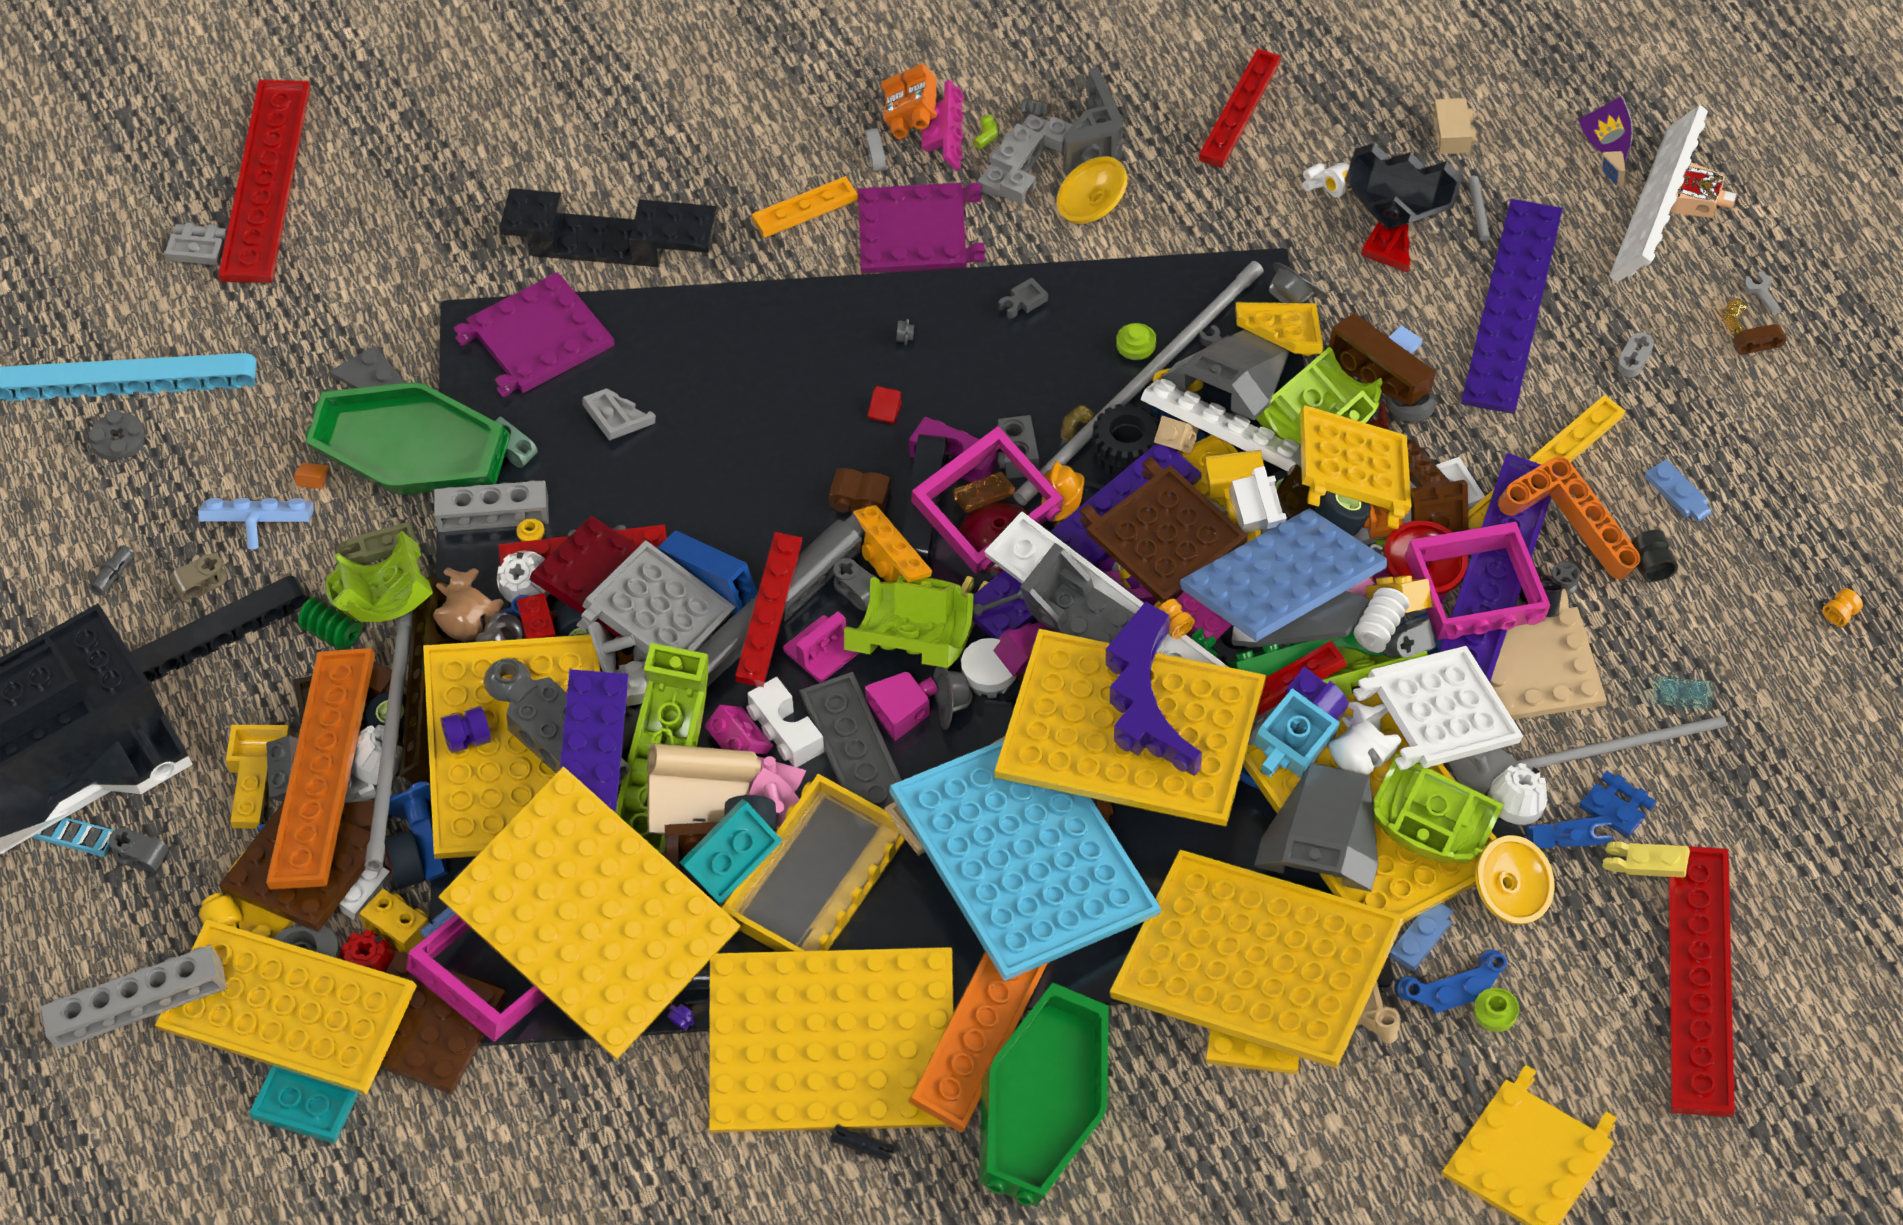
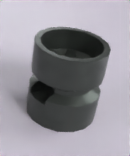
[1631,530,1678,583]

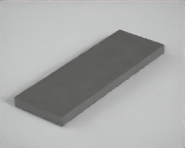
[799,672,902,831]

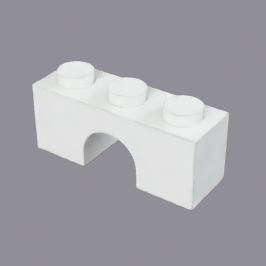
[747,677,824,768]

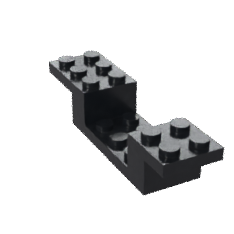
[499,188,718,268]

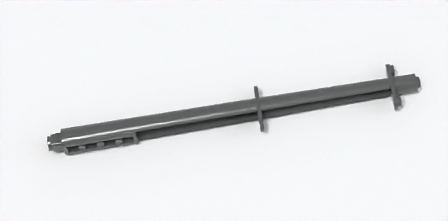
[455,514,865,879]

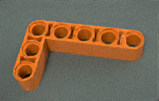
[1498,456,1640,579]

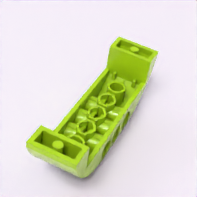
[616,643,708,854]

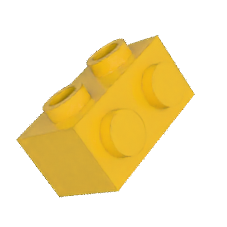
[1365,575,1432,613]
[359,889,429,955]

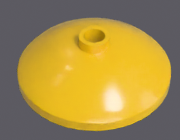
[1056,156,1127,224]
[1475,835,1555,925]

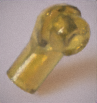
[1722,298,1747,335]
[1060,405,1093,441]

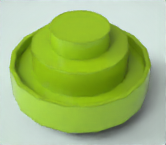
[1117,323,1156,360]
[1474,988,1519,1032]

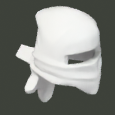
[1328,702,1401,775]

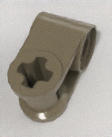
[170,554,227,603]

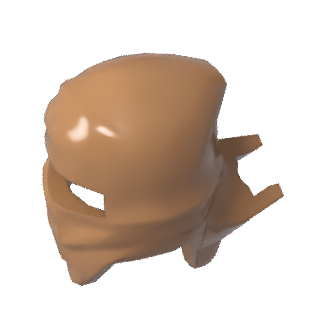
[433,568,504,643]

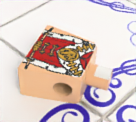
[1670,162,1737,218]

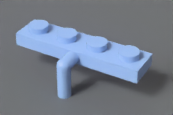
[198,498,314,549]

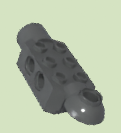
[483,658,630,785]

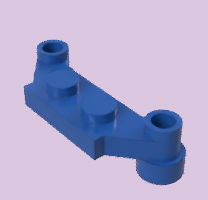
[1394,949,1507,1014]

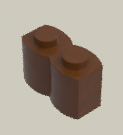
[828,468,892,513]

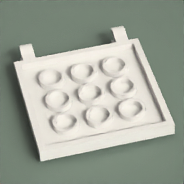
[1353,646,1523,770]

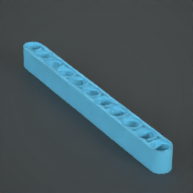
[0,353,257,401]

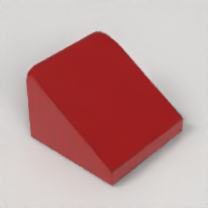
[868,386,902,424]

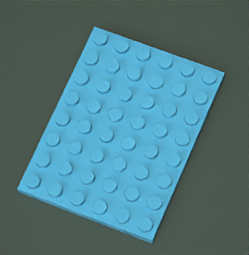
[889,740,1161,981]

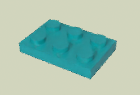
[679,799,783,904]
[249,1066,359,1144]

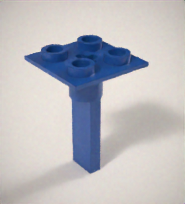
[388,782,448,881]

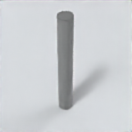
[1468,176,1490,241]

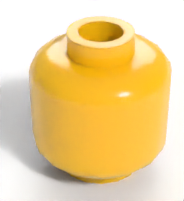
[198,893,243,928]

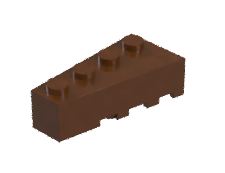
[1328,313,1436,406]

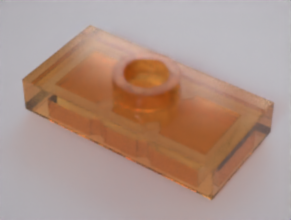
[953,472,1015,513]

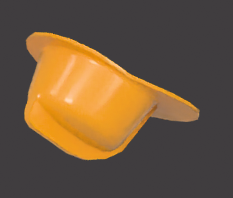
[1041,461,1085,522]

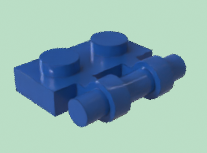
[1579,770,1657,838]

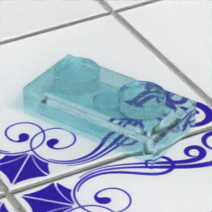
[1653,676,1713,710]

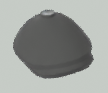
[1385,392,1436,424]

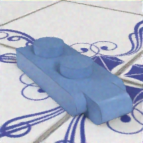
[1644,459,1711,522]
[1389,903,1454,972]

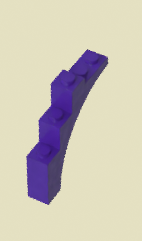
[1106,601,1202,776]

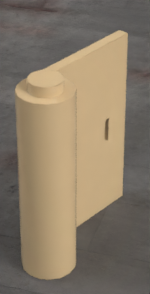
[647,744,761,835]

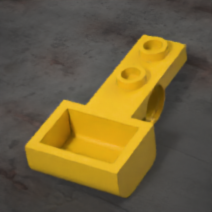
[1204,450,1264,545]
[226,725,291,829]

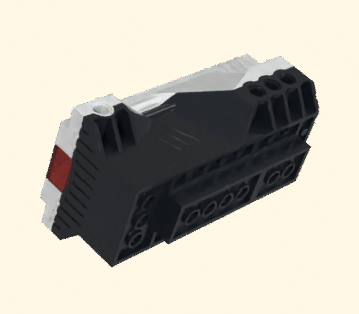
[0,603,193,854]

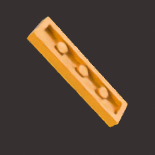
[752,176,858,238]

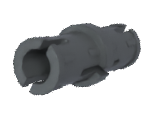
[88,545,135,596]

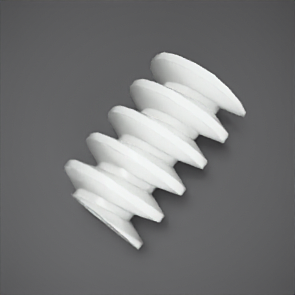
[1354,587,1410,653]

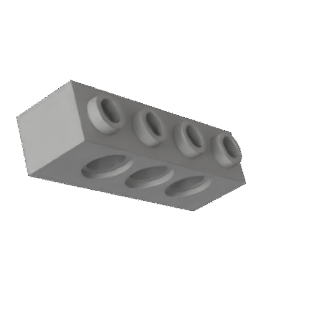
[434,481,549,532]

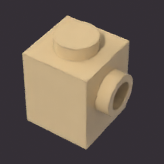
[1154,416,1199,454]

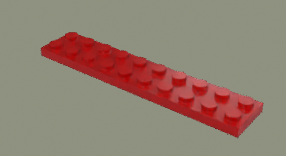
[218,80,311,283]
[1668,845,1735,1118]

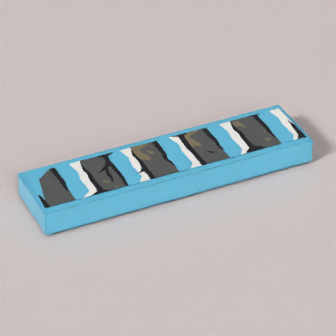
[31,817,115,857]

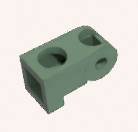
[495,416,538,468]

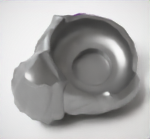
[475,612,524,642]

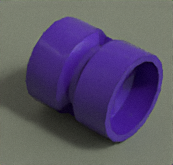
[440,706,491,754]

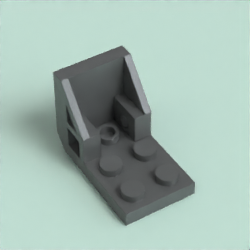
[1063,67,1123,177]
[1020,543,1135,643]

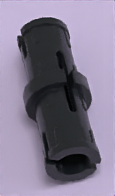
[831,1124,895,1163]

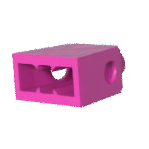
[865,672,938,741]

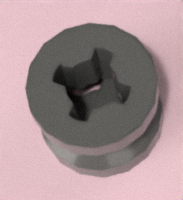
[1551,561,1580,595]

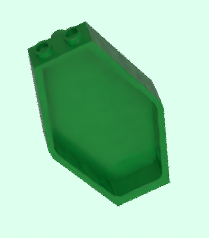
[306,382,511,495]
[979,983,1109,1207]

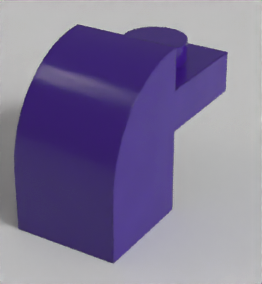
[1285,667,1348,721]

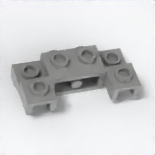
[978,114,1073,205]

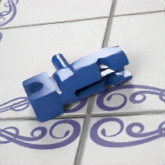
[1526,816,1613,849]

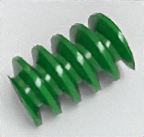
[298,597,363,650]

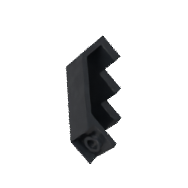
[1345,143,1462,229]

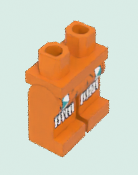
[881,63,937,140]

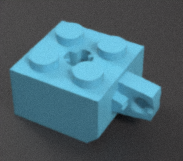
[1254,688,1340,778]

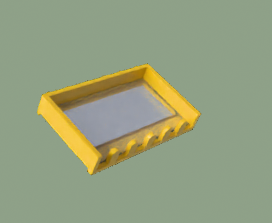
[720,774,907,952]

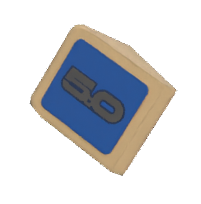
[1601,151,1626,187]

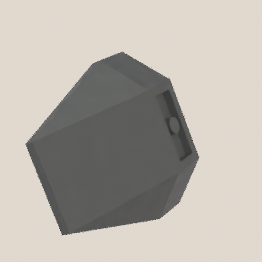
[1162,330,1290,420]
[1231,591,1370,648]
[1254,763,1378,892]

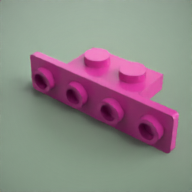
[921,80,964,171]

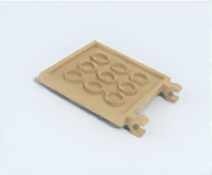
[1490,589,1607,720]

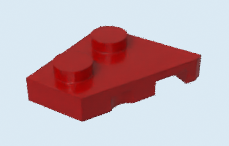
[1361,221,1410,273]

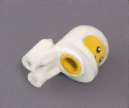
[1303,162,1351,197]

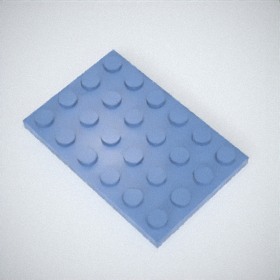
[1180,508,1387,642]

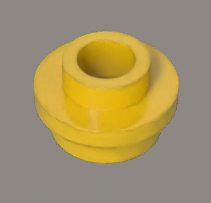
[516,518,545,542]

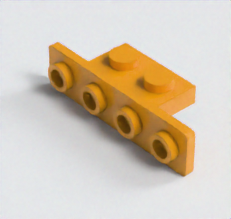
[853,505,932,582]

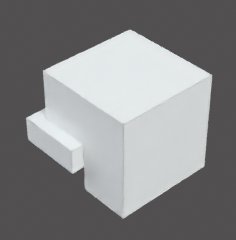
[1229,466,1287,533]

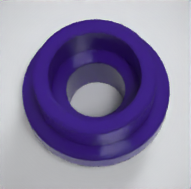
[667,1004,695,1031]

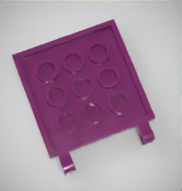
[858,182,985,274]
[454,272,615,397]

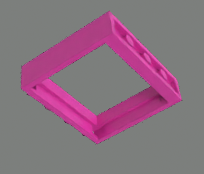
[911,426,1063,574]
[1405,522,1551,640]
[406,914,547,1042]

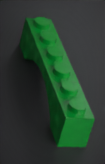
[1228,621,1399,677]

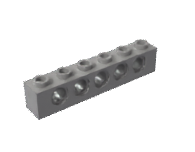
[41,945,227,1049]

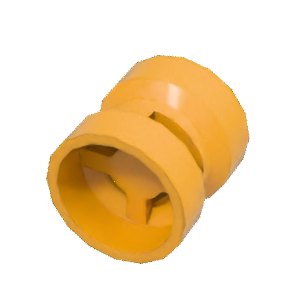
[1822,588,1863,627]
[1158,599,1195,639]

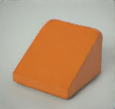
[294,463,329,489]

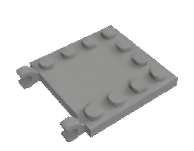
[576,540,735,678]

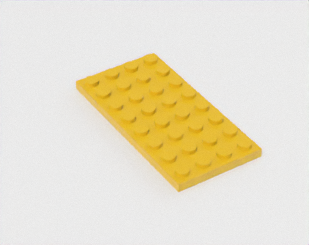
[155,919,417,1095]

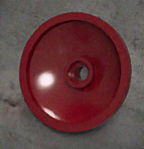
[959,502,1030,573]

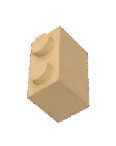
[1433,98,1476,154]

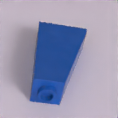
[657,531,758,615]

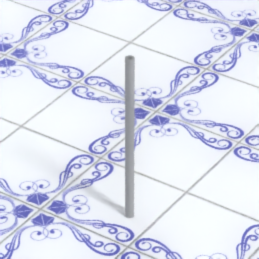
[1517,716,1727,769]

